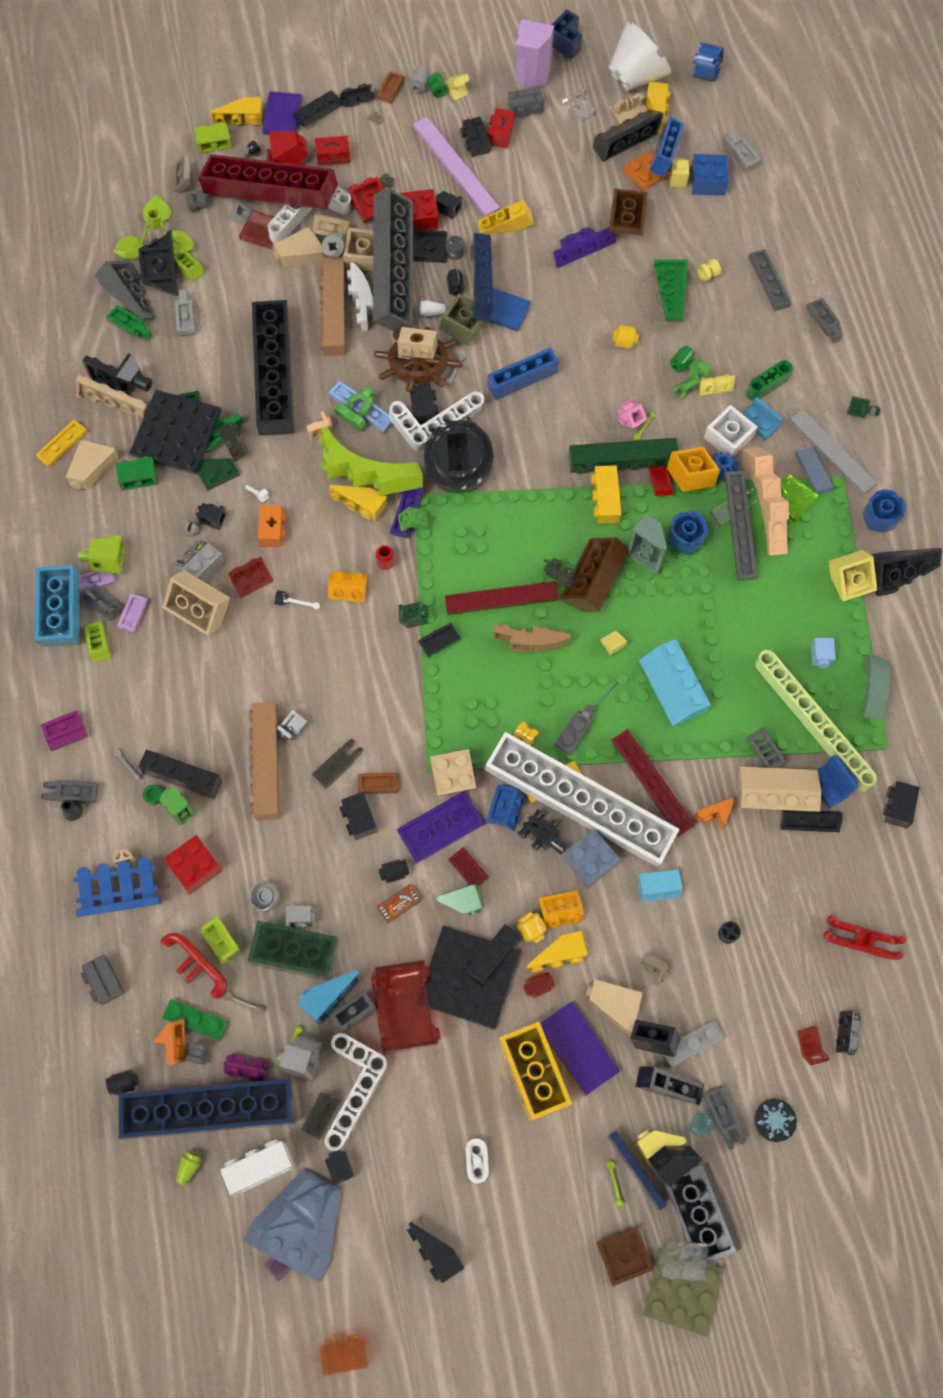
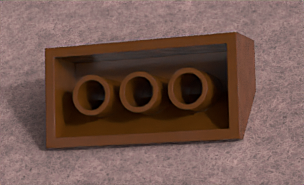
[560,537,629,612]

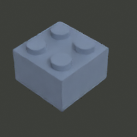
[562,829,620,889]

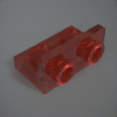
[228,557,274,598]

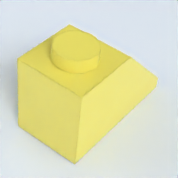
[669,158,689,187]
[635,1130,687,1166]

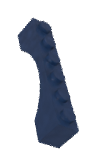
[470,233,494,321]

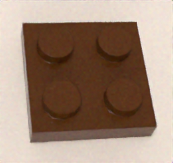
[596,1227,653,1286]

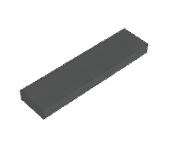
[748,249,792,311]

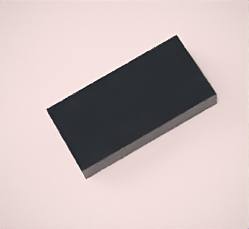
[418,622,461,658]

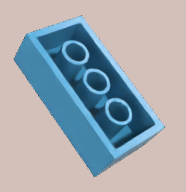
[35,565,80,647]

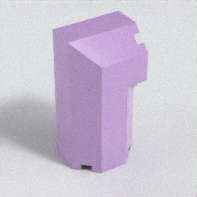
[515,19,554,89]

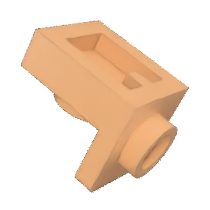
[307,411,332,441]

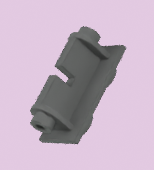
[83,584,122,621]

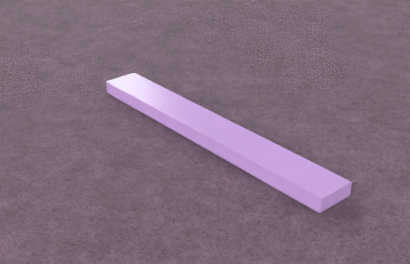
[413,117,500,217]

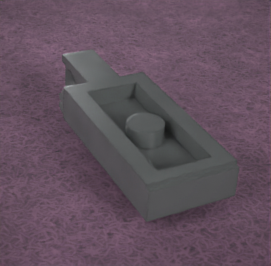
[806,298,843,343]
[554,704,595,756]

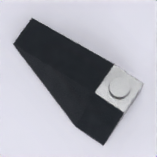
[870,548,942,596]

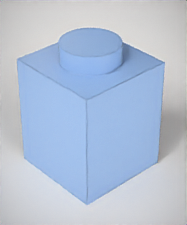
[810,638,836,668]

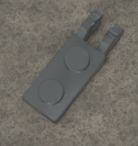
[41,780,99,803]
[702,1086,746,1150]

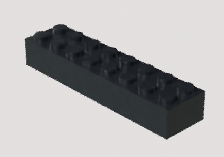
[252,300,295,435]

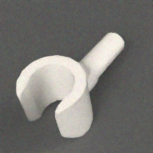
[245,485,270,502]

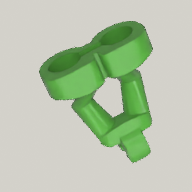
[672,359,712,398]
[334,386,375,431]

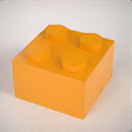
[667,447,720,492]

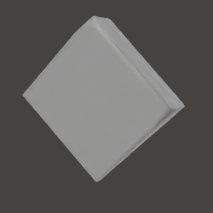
[228,201,252,225]

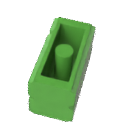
[159,787,195,826]

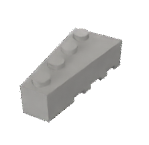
[278,1034,325,1081]

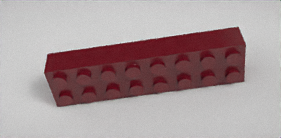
[198,154,338,209]

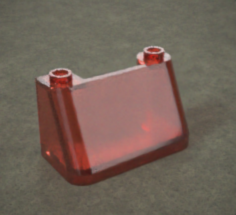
[371,960,440,1056]

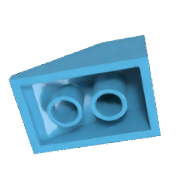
[298,970,361,1026]

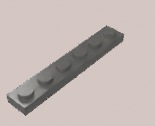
[724,471,757,580]

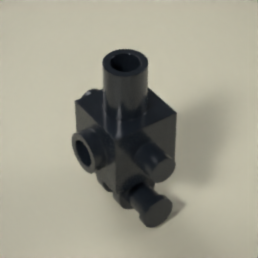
[517,809,568,855]

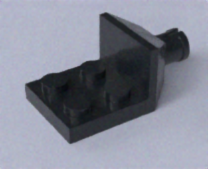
[82,353,153,394]

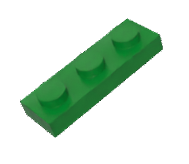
[162,999,228,1041]

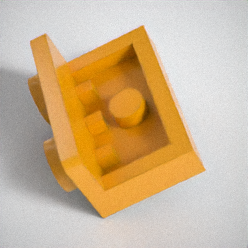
[328,571,368,602]

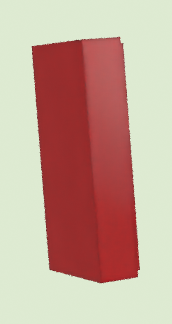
[648,467,673,496]

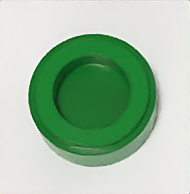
[143,785,163,805]

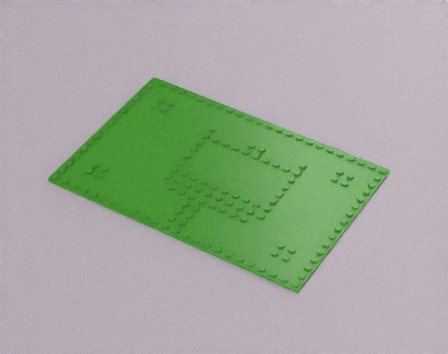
[415,476,888,773]

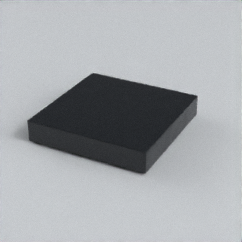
[413,229,448,263]

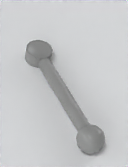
[446,354,466,384]
[113,749,141,781]

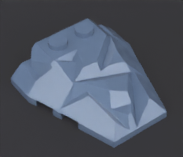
[243,1169,342,1282]

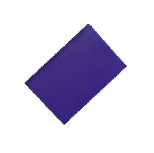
[262,91,302,135]

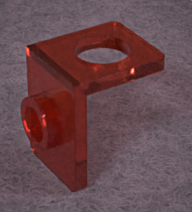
[797,1026,830,1066]

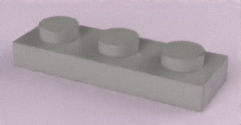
[663,1020,725,1068]

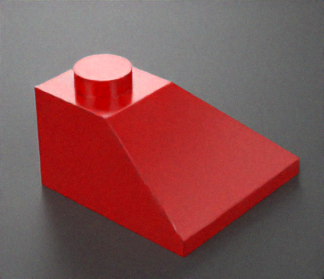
[269,131,308,165]

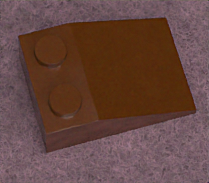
[609,188,648,235]

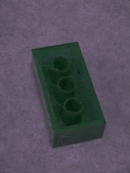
[247,921,339,981]

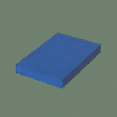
[490,288,531,332]

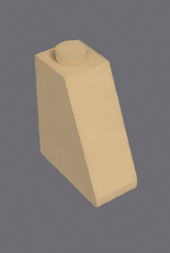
[273,227,326,267]
[66,440,119,490]
[585,979,643,1036]

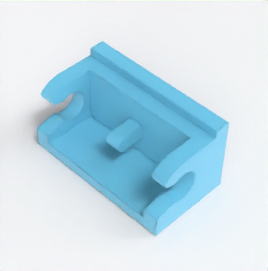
[638,869,683,902]

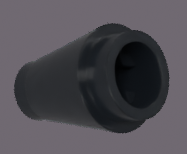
[61,800,82,821]

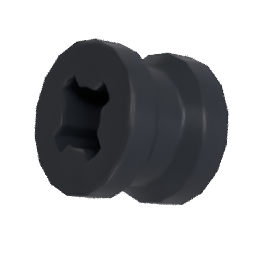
[718,921,741,944]

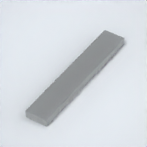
[789,409,877,496]

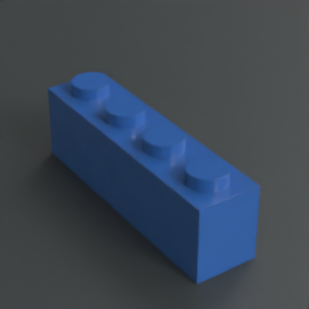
[649,116,685,177]
[487,348,559,400]

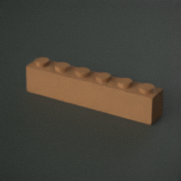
[320,257,345,356]
[249,702,280,820]

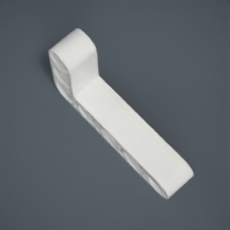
[268,187,352,243]
[389,391,484,451]
[325,1033,387,1151]

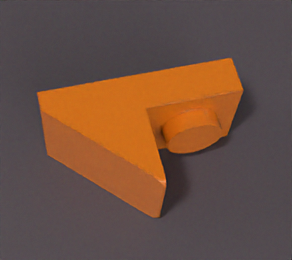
[694,797,734,830]
[153,1019,186,1065]

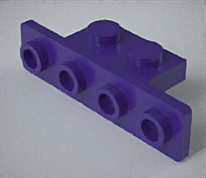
[553,227,616,268]

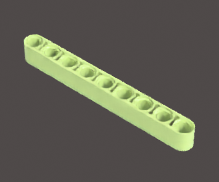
[755,650,877,791]

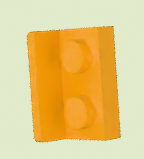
[538,890,584,928]

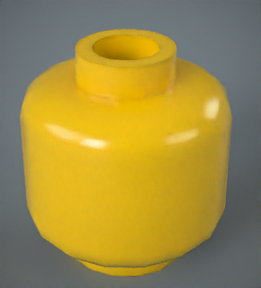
[612,324,639,349]
[517,911,547,943]

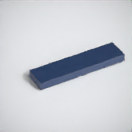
[607,1131,666,1211]

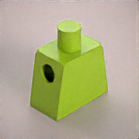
[78,535,125,574]

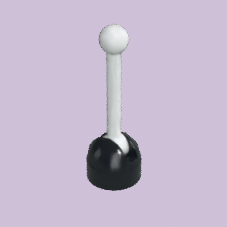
[274,590,320,610]

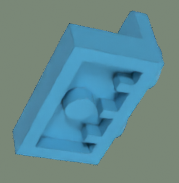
[741,397,783,441]

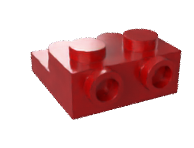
[348,176,384,223]

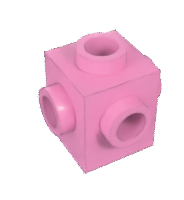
[617,401,648,428]

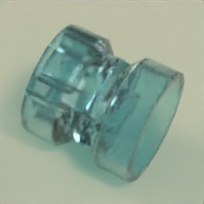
[689,1114,713,1138]

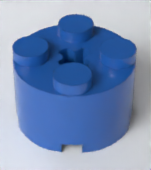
[693,42,724,81]
[863,489,906,532]
[668,511,708,555]

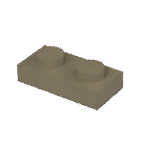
[174,155,191,194]

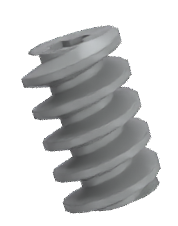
[322,232,346,257]

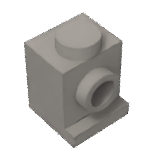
[286,906,316,930]

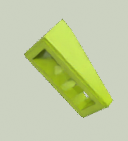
[175,252,204,282]
[84,621,111,663]

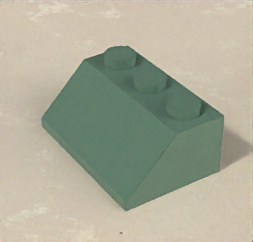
[627,513,667,574]

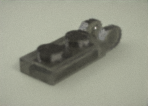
[312,739,364,789]

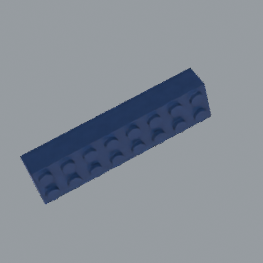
[118,1078,295,1140]

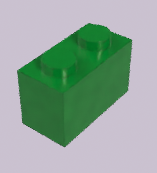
[116,457,158,491]

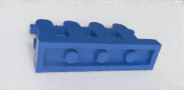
[73,857,162,917]

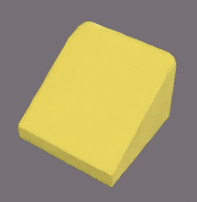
[600,631,627,655]

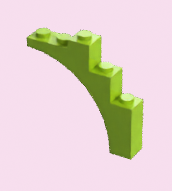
[318,427,423,496]

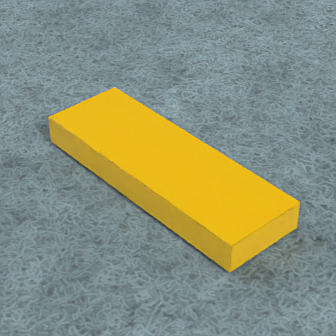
[35,419,88,468]

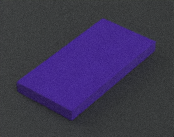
[397,791,485,864]
[540,1002,620,1096]

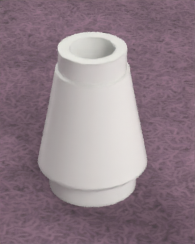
[419,300,445,317]

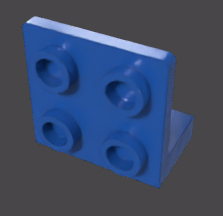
[817,755,858,809]

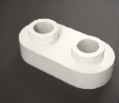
[466,1139,489,1184]

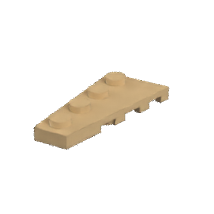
[75,375,147,417]

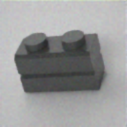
[507,86,545,117]
[81,955,125,1005]
[329,990,376,1034]

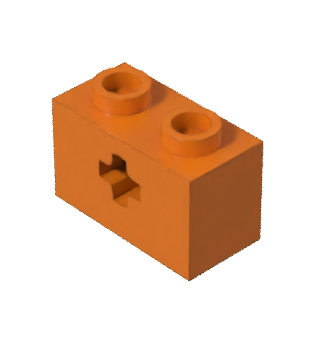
[258,505,287,547]

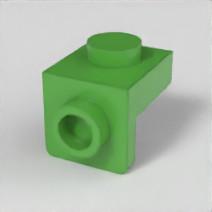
[398,507,429,531]

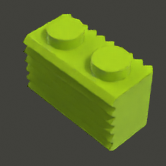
[194,122,232,154]

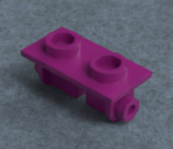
[223,1054,268,1082]

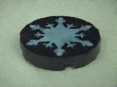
[754,1099,797,1143]

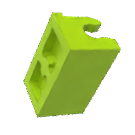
[201,916,242,965]

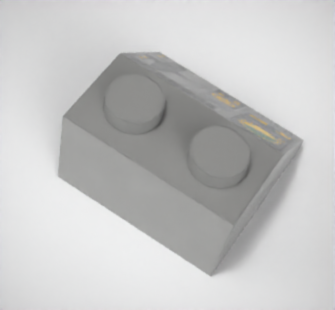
[172,540,225,583]

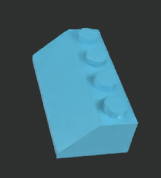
[639,639,710,727]

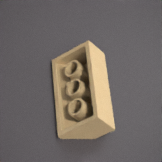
[737,766,821,812]

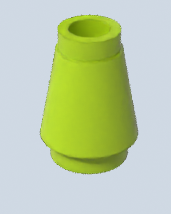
[175,1150,202,1185]

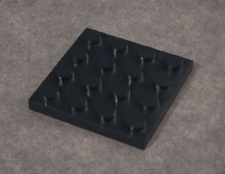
[129,390,222,474]
[417,925,520,1030]

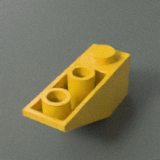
[645,82,671,134]
[210,97,263,125]
[478,200,534,234]
[329,485,387,522]
[526,931,588,973]

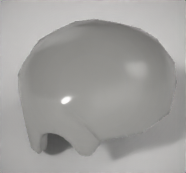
[249,881,280,912]

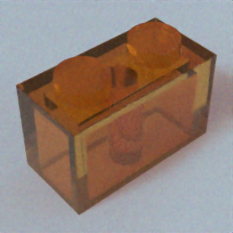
[320,1334,369,1376]

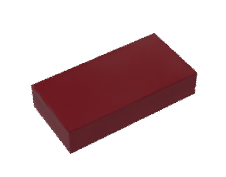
[448,847,489,887]

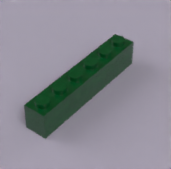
[568,438,679,474]

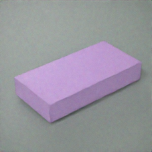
[117,593,149,634]

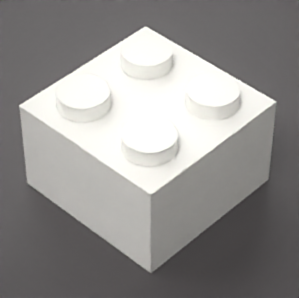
[704,405,758,456]

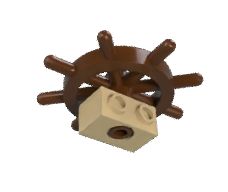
[374,327,463,392]

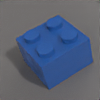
[691,154,728,196]

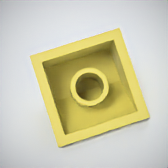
[829,550,877,602]

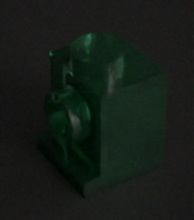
[398,601,429,628]

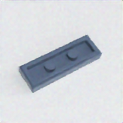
[795,447,833,495]

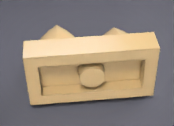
[312,214,349,237]

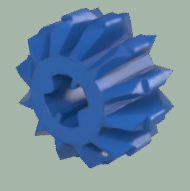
[711,451,739,482]

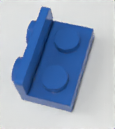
[486,785,525,831]

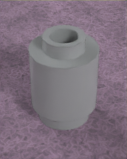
[409,66,429,92]

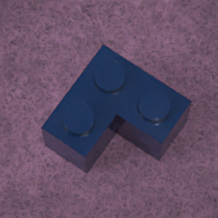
[551,9,583,59]

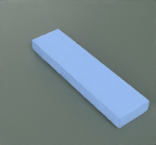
[328,380,393,433]

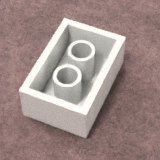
[220,1139,296,1196]

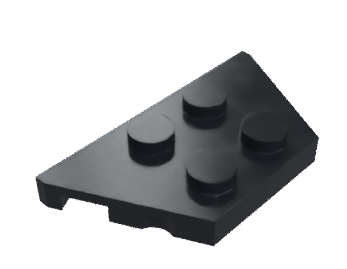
[138,230,178,296]

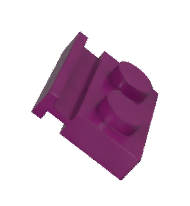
[41,710,88,751]

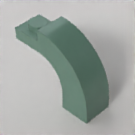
[861,655,890,720]

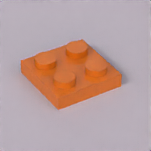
[623,150,670,192]

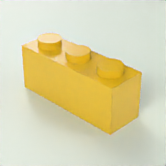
[591,466,621,524]

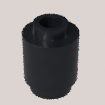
[446,269,465,296]
[378,859,409,883]
[106,1069,139,1096]

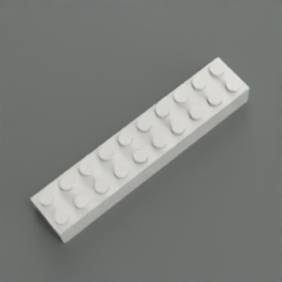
[485,732,679,867]

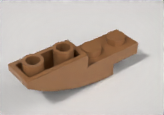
[492,624,571,652]

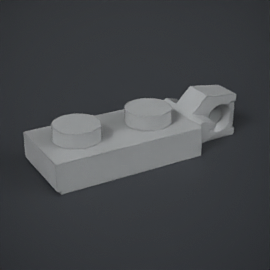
[724,129,761,171]
[174,289,196,336]

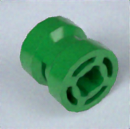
[427,73,448,98]

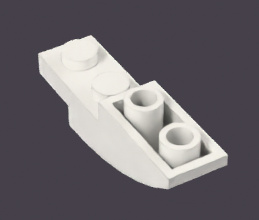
[347,262,373,331]

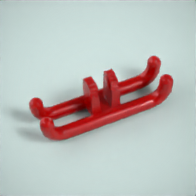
[823,915,907,960]
[161,932,227,999]

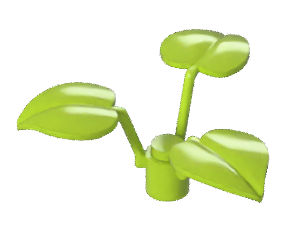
[113,194,194,260]

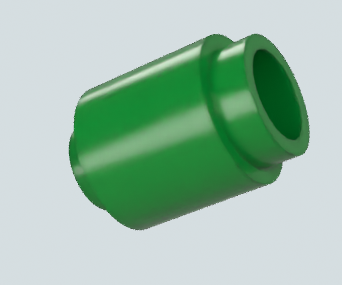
[670,346,695,372]

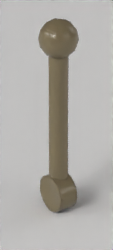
[224,992,264,1014]

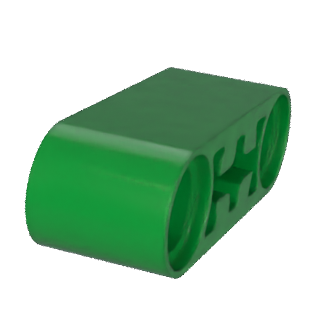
[746,360,793,401]

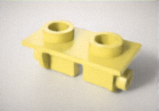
[697,374,735,396]

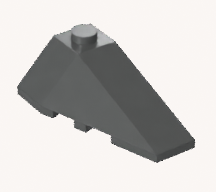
[95,260,156,320]

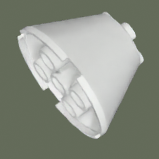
[608,22,672,92]

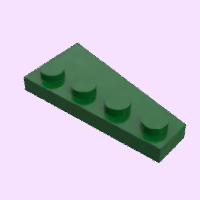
[654,259,688,321]

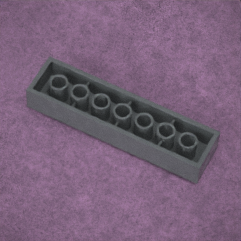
[373,187,413,333]

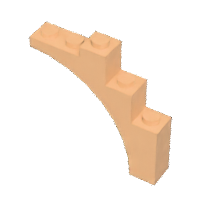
[742,447,789,556]

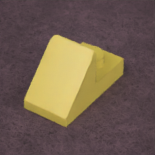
[444,73,470,100]

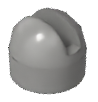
[184,521,199,537]

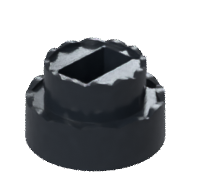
[424,420,494,493]

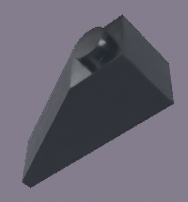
[635,1066,704,1105]

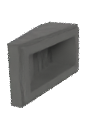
[746,727,786,768]

